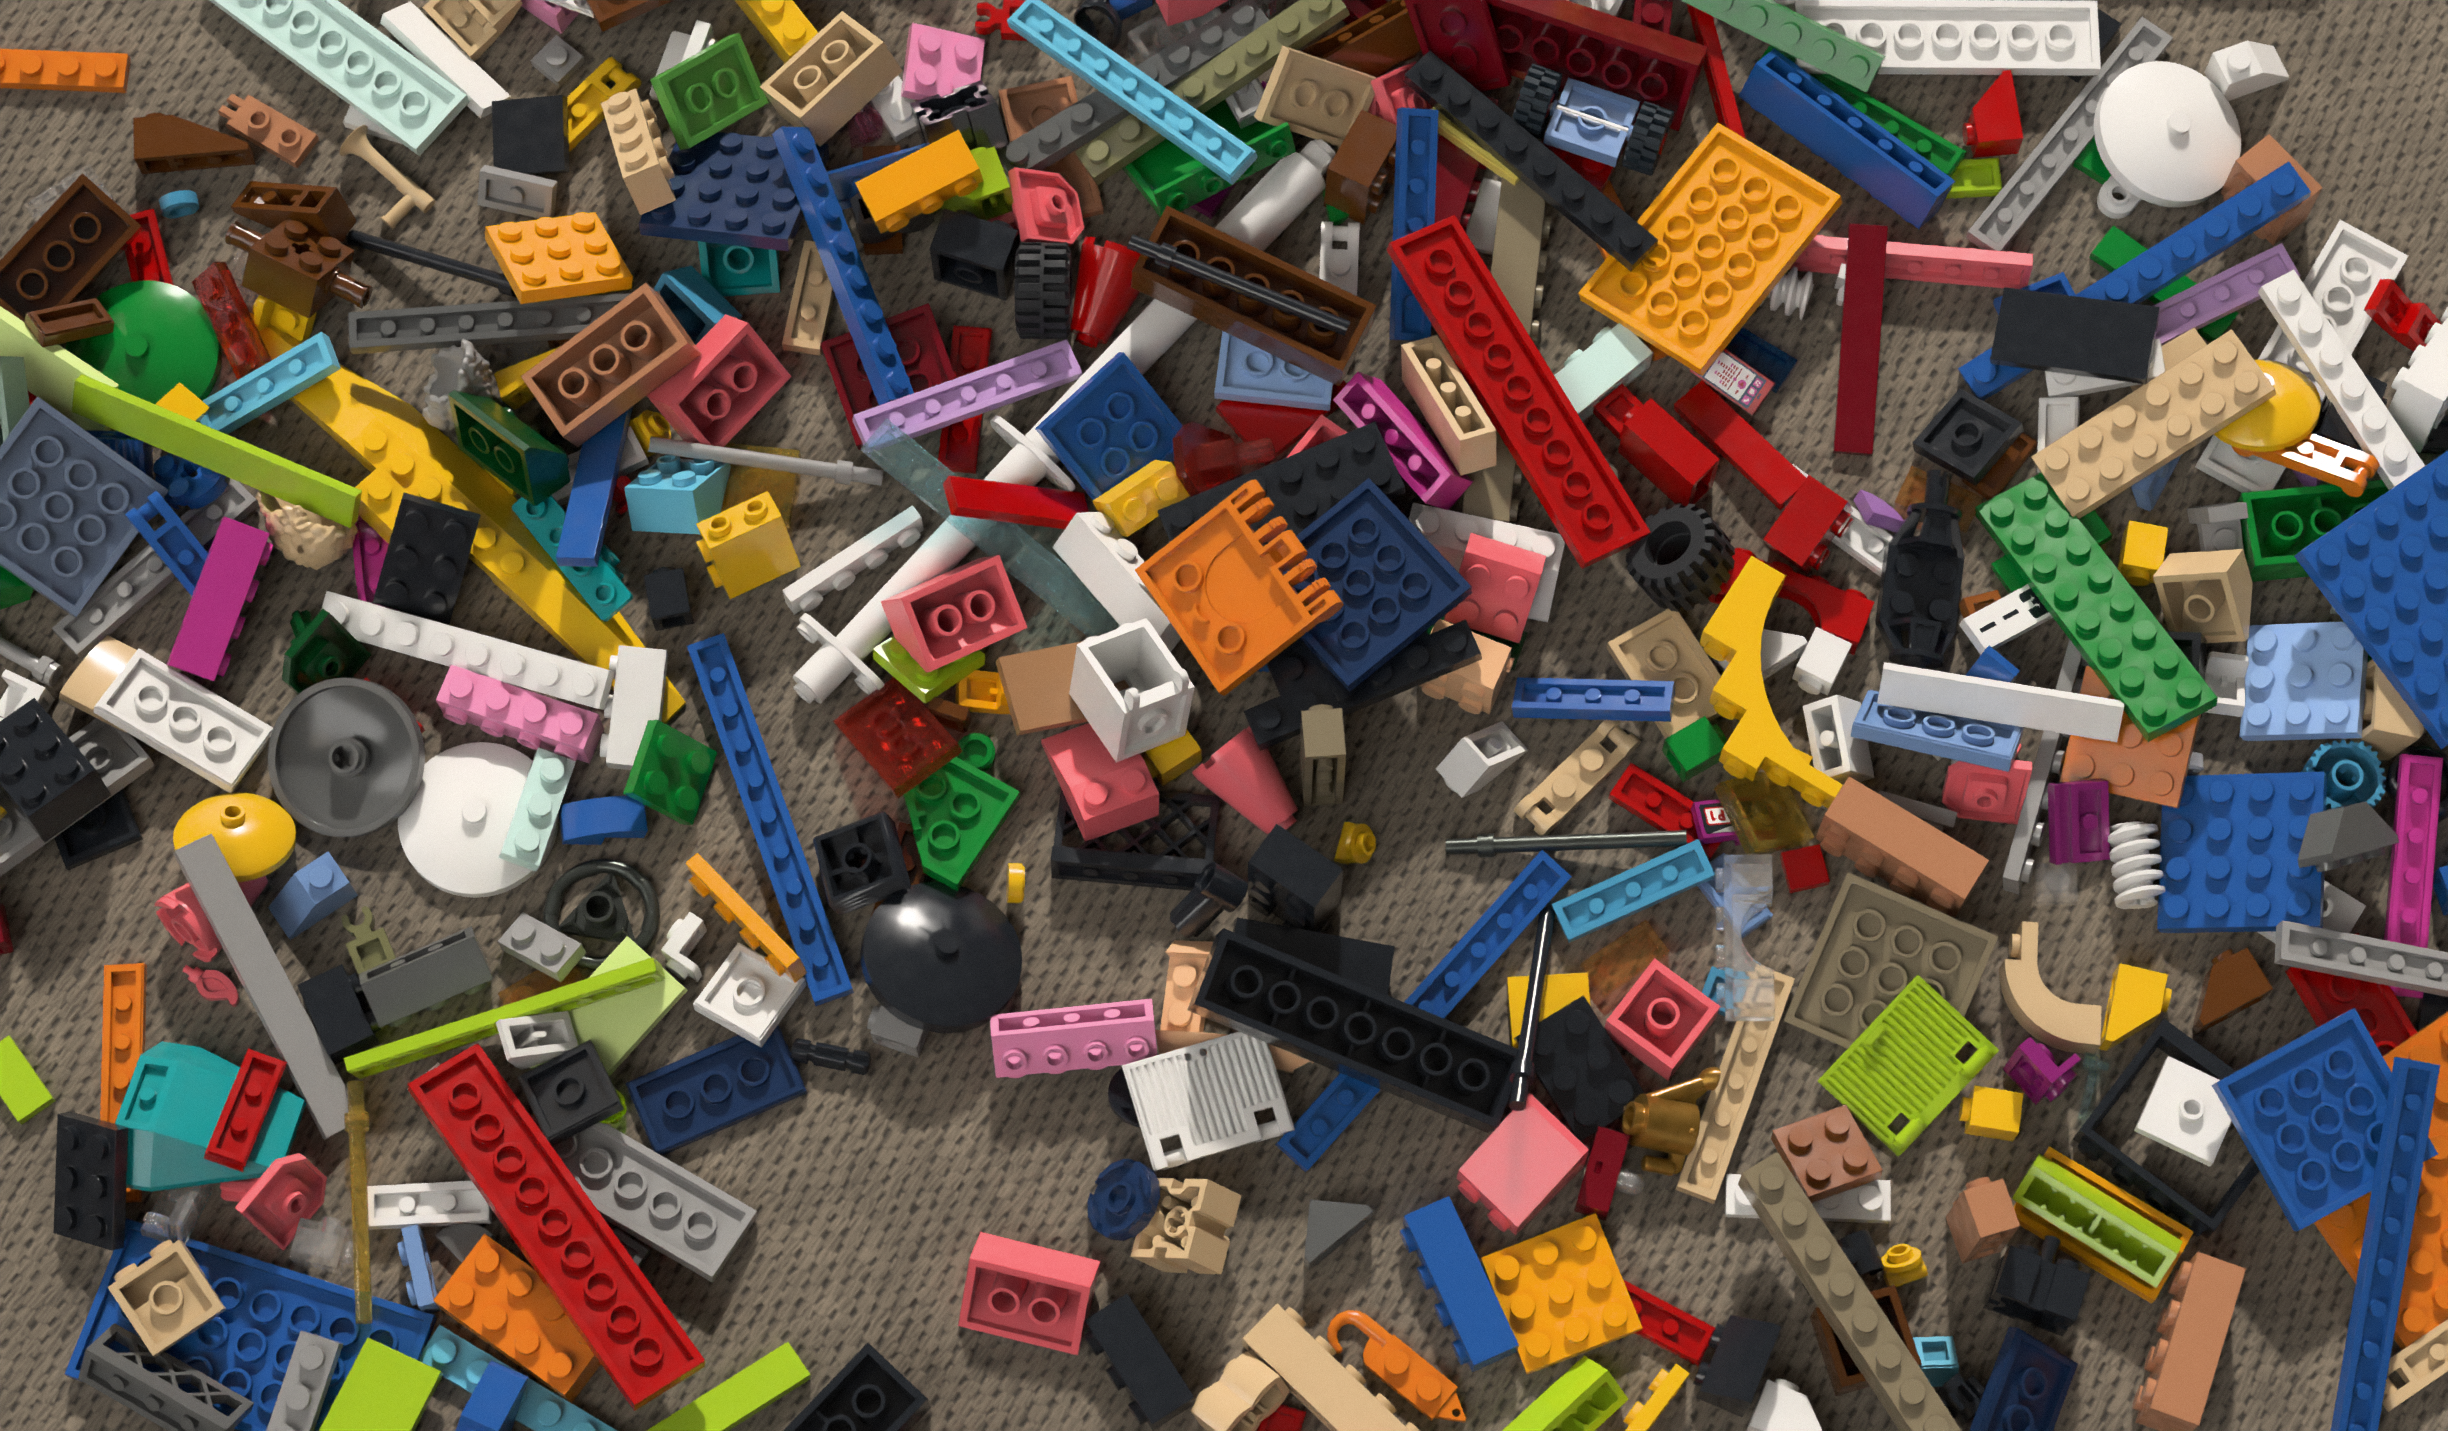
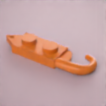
[1327,1310,1466,1423]

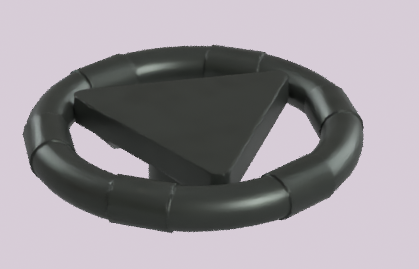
[543,859,660,971]

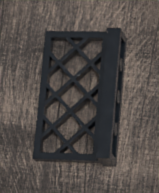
[1051,789,1220,891]

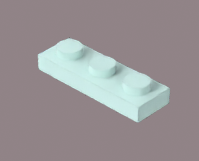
[498,747,576,871]

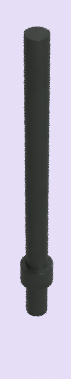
[1446,830,1687,858]

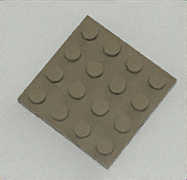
[1783,872,1999,1049]

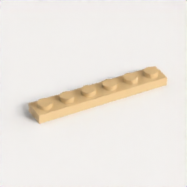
[1675,965,1795,1204]

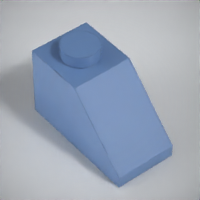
[268,851,358,940]

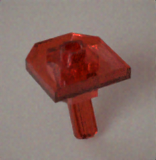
[1173,422,1275,497]

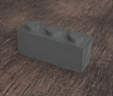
[359,926,493,1027]

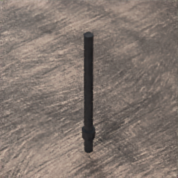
[347,230,516,297]
[1127,234,1350,336]
[1509,908,1555,1111]

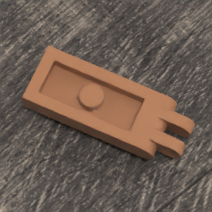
[218,94,319,168]

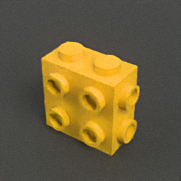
[696,491,801,599]

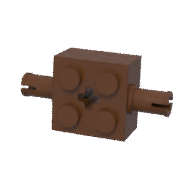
[225,218,373,319]

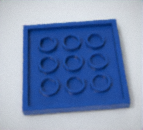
[2157,771,2327,933]
[2212,1008,2438,1232]

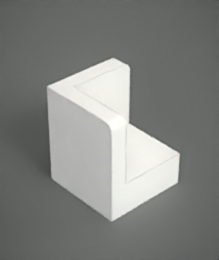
[0,669,55,718]

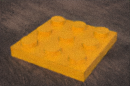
[485,212,633,304]
[1481,1213,1642,1375]

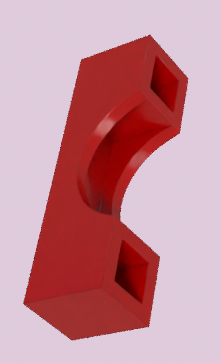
[1708,548,1874,655]

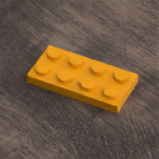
[2014,1146,2194,1304]

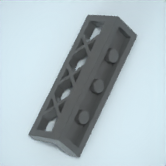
[78,1323,254,1431]

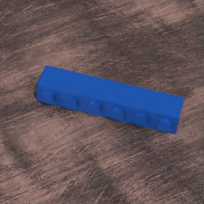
[1738,49,1955,229]

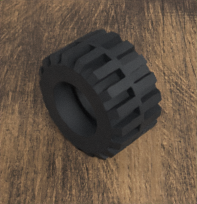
[1015,242,1072,339]
[1626,503,1735,612]

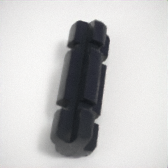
[791,1038,871,1075]

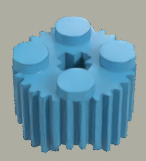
[2300,740,2386,810]

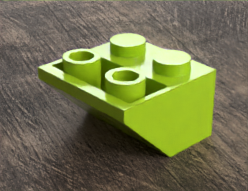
[941,146,1014,221]

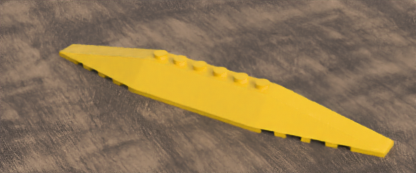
[223,312,686,724]

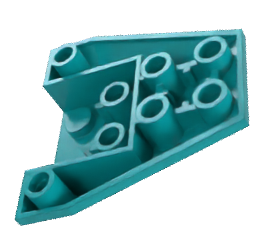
[115,1041,306,1192]

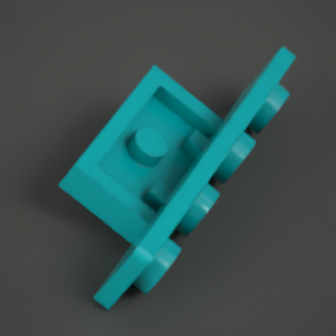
[512,495,633,622]

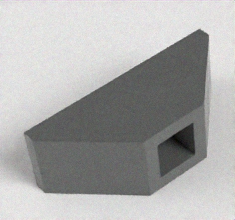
[2297,802,2399,872]

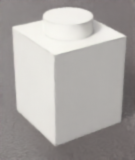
[1792,627,1852,696]

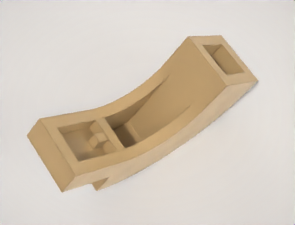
[1999,921,2102,1054]

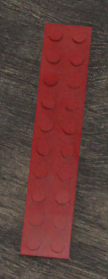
[1387,215,1651,569]
[408,1043,705,1411]

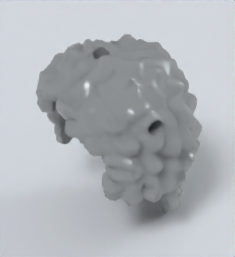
[423,339,495,431]

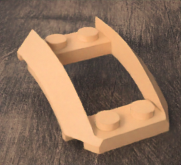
[1155,940,1314,1073]

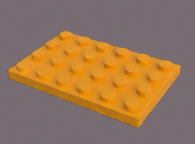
[1578,123,1842,376]

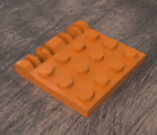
[1135,479,1344,696]

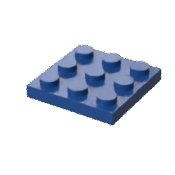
[1035,352,1195,500]

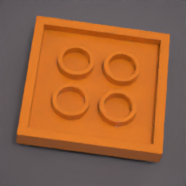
[2059,666,2201,809]

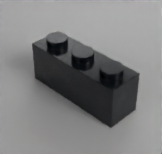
[1083,1294,1195,1431]

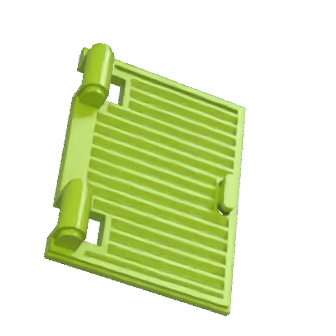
[1818,975,1999,1157]

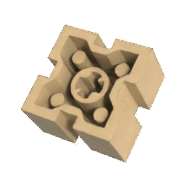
[1130,1178,1242,1274]

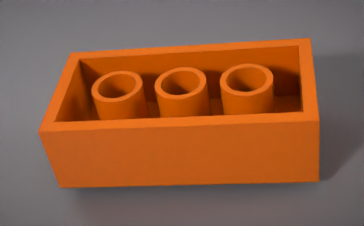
[433,1234,601,1403]

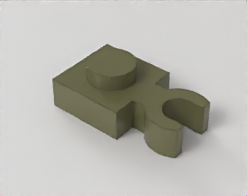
[342,906,397,975]

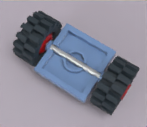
[1512,64,1674,176]

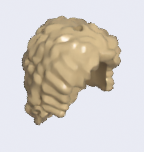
[256,491,358,570]

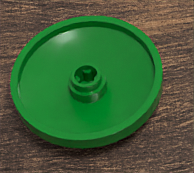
[66,280,222,404]

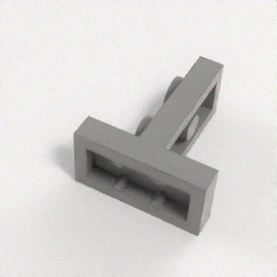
[2187,502,2248,552]

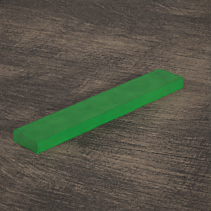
[1758,45,1967,177]

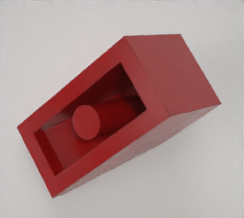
[1963,70,2024,158]

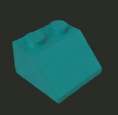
[698,241,781,296]

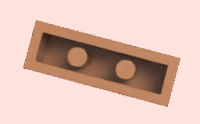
[1945,1177,2020,1264]

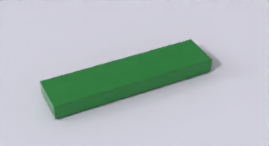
[2089,225,2239,343]

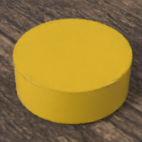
[1006,863,1025,903]

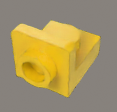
[251,295,317,342]

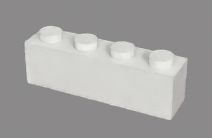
[1052,512,1181,652]

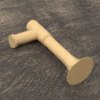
[340,125,436,230]

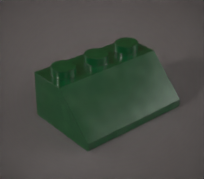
[448,390,571,506]

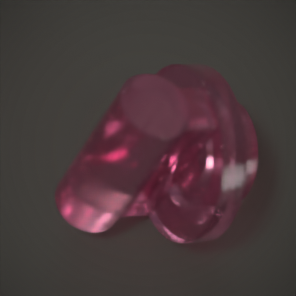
[847,104,883,148]

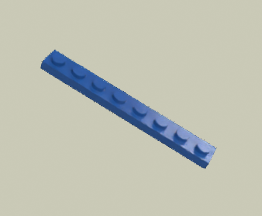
[772,127,914,405]

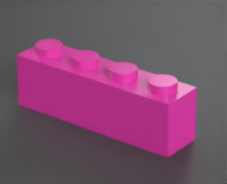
[1333,371,1473,510]
[166,516,273,681]

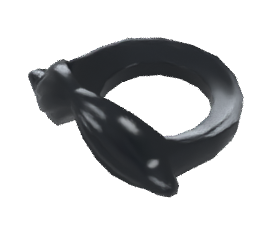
[1074,0,1122,50]

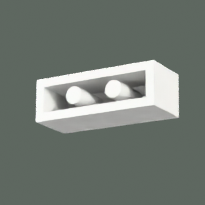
[600,645,668,770]

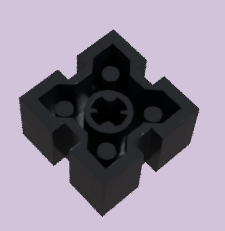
[910,80,1009,152]
[1983,1235,2091,1336]

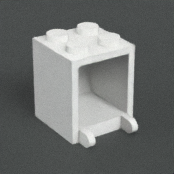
[1069,618,1195,763]

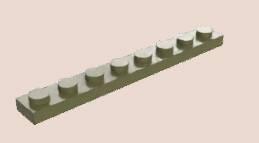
[1075,0,1350,185]

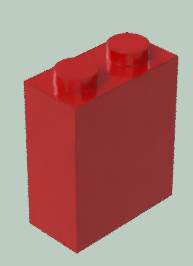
[1618,398,1720,507]

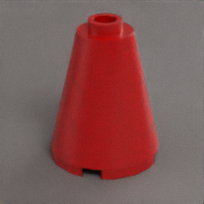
[1071,237,1141,348]

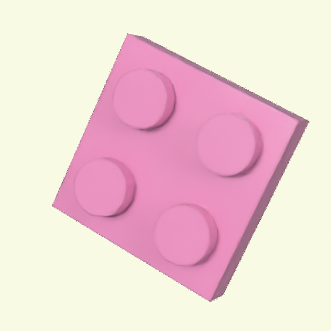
[901,23,985,100]

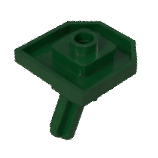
[282,609,371,695]

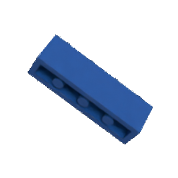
[1399,1196,1519,1372]

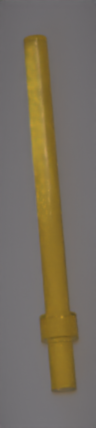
[344,1080,373,1324]

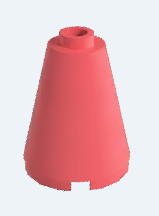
[1192,726,1298,835]
[154,876,268,962]

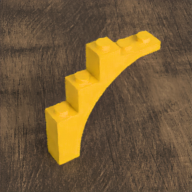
[1699,556,1843,808]

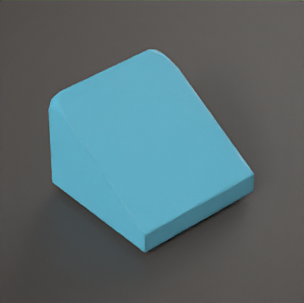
[1913,1336,1959,1387]

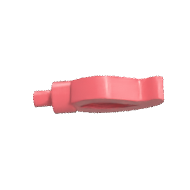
[183,965,239,1007]

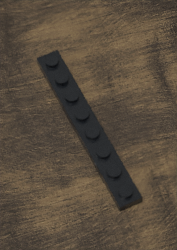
[1403,51,1658,271]

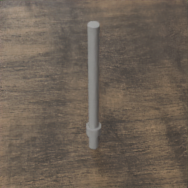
[648,436,883,486]

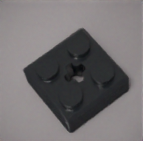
[813,811,911,915]

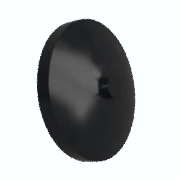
[860,882,1022,1033]

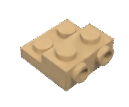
[108,1240,227,1357]

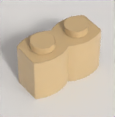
[1191,1351,1290,1431]

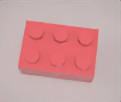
[647,314,792,447]

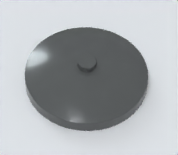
[268,678,425,837]

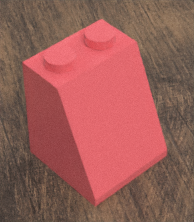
[1457,1092,1589,1235]

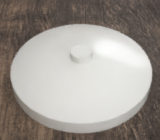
[2094,61,2241,208]
[398,742,559,898]

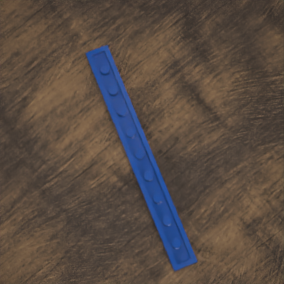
[1958,162,2311,401]
[687,633,854,1006]
[1275,850,1572,1172]
[2331,1057,2440,1431]

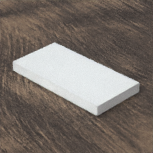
[94,648,273,793]

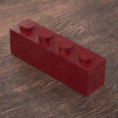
[1435,96,1499,233]

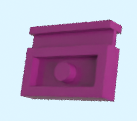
[2048,778,2110,865]

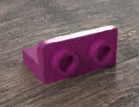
[2003,1037,2081,1105]

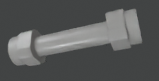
[0,633,63,687]

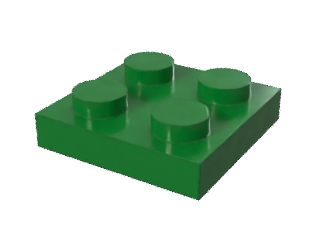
[623,720,717,825]

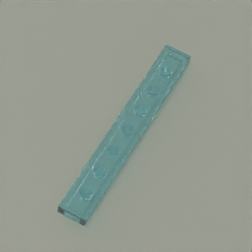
[861,418,1120,637]

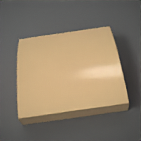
[422,0,523,61]
[59,635,137,733]

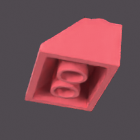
[881,555,1028,673]
[958,1232,1100,1355]

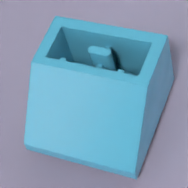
[624,455,731,534]

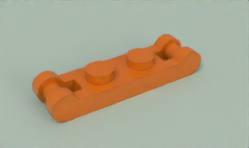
[2232,433,2379,497]

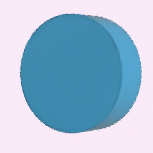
[159,190,199,219]

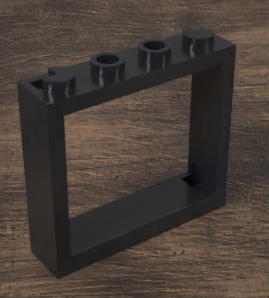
[2073,1019,2260,1239]

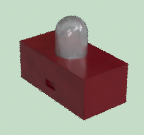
[1574,1126,1646,1221]

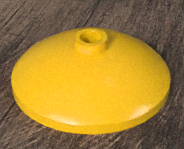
[2214,359,2321,452]
[173,792,296,882]

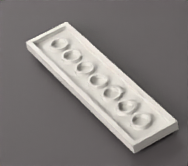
[1794,0,2101,76]
[2195,220,2408,493]

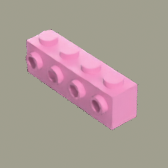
[436,665,604,764]
[990,999,1157,1078]

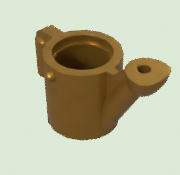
[1622,1067,1721,1176]

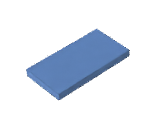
[1851,690,2024,772]

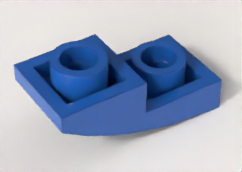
[559,796,648,845]

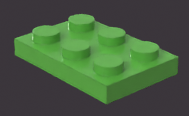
[650,33,768,150]

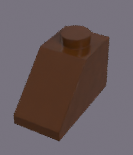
[2192,948,2273,1035]

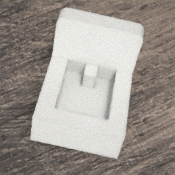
[2204,651,2249,717]
[661,912,707,982]

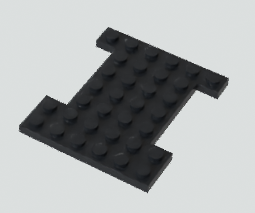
[1158,422,1482,751]

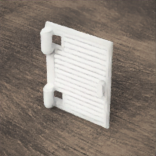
[1122,1032,1295,1171]

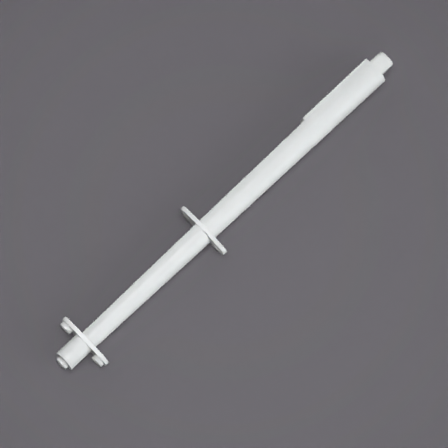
[793,139,1336,704]

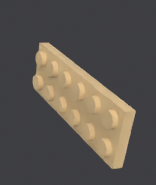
[2031,329,2276,519]

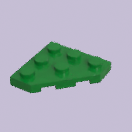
[897,736,1020,891]

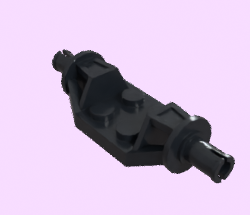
[1875,470,1964,669]

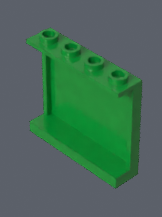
[1122,100,1296,218]

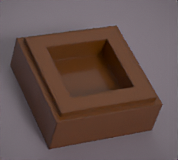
[927,697,972,733]

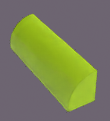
[2012,1153,2183,1288]
[1502,1355,1629,1431]

